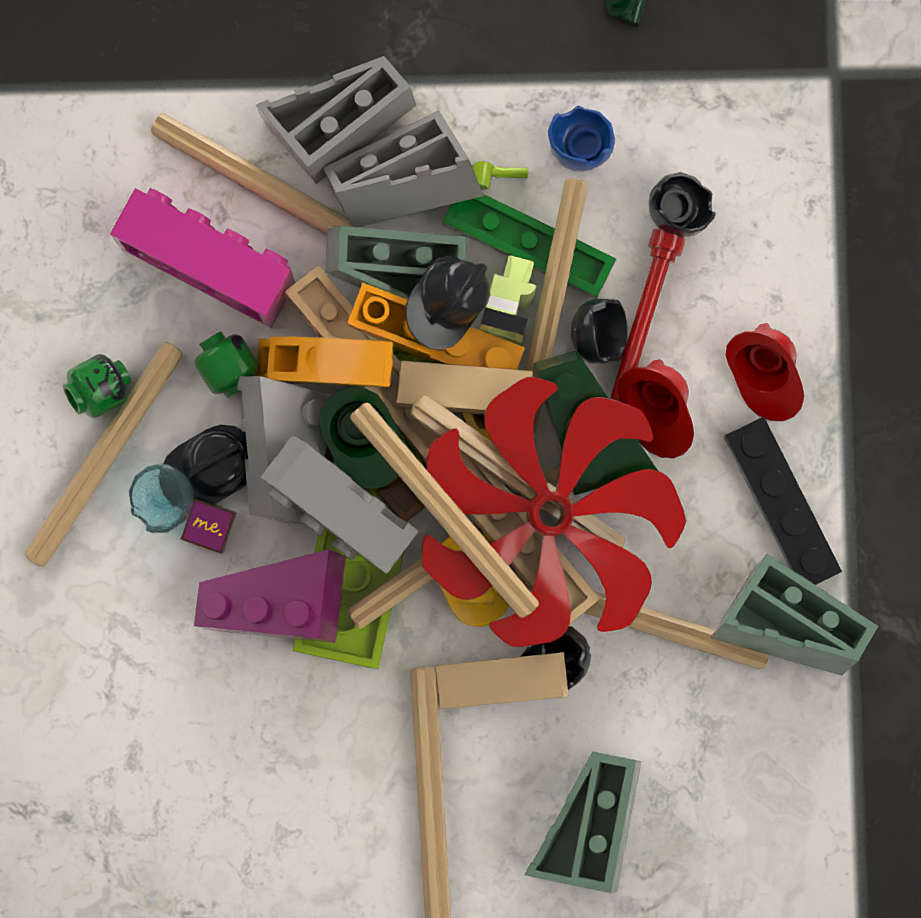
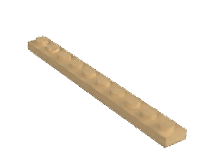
[284,265,600,625]

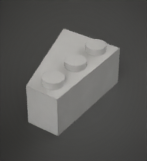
[256,56,417,184]
[323,110,484,227]
[237,376,332,524]
[260,436,419,574]

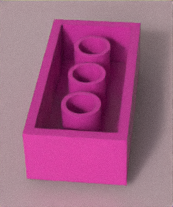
[110,188,296,328]

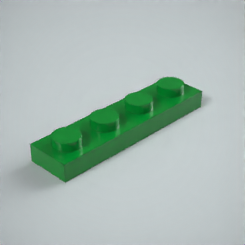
[442,194,617,299]

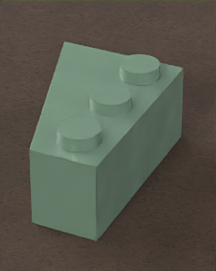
[325,226,467,300]
[524,752,642,893]

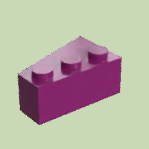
[194,549,346,643]

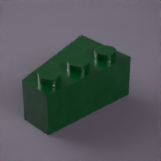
[534,351,658,496]

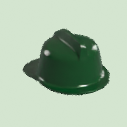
[319,386,404,489]

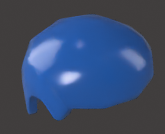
[547,106,615,172]

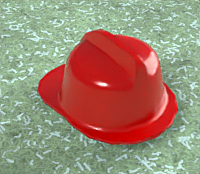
[725,323,805,422]
[617,359,694,458]

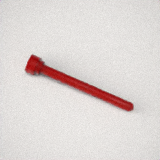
[610,229,686,402]

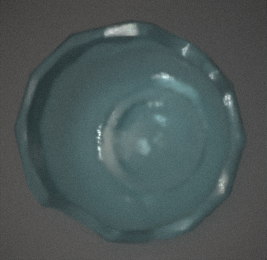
[129,463,194,533]

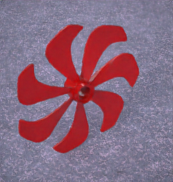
[421,377,687,647]

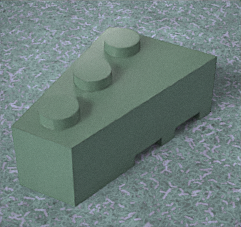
[711,554,878,676]

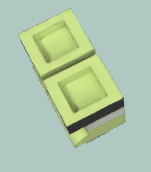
[480,256,537,346]

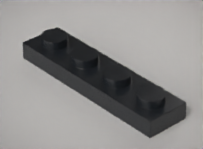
[724,416,842,585]

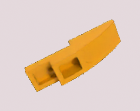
[347,283,525,370]
[256,336,393,387]

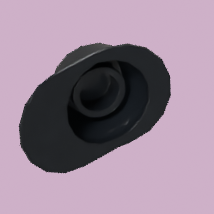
[405,256,490,350]
[160,425,248,511]

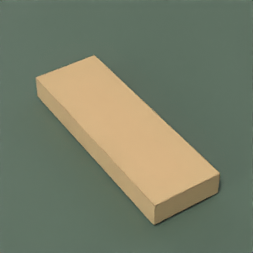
[396,361,534,414]
[435,652,569,709]

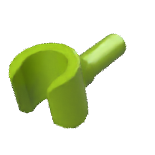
[472,161,529,190]

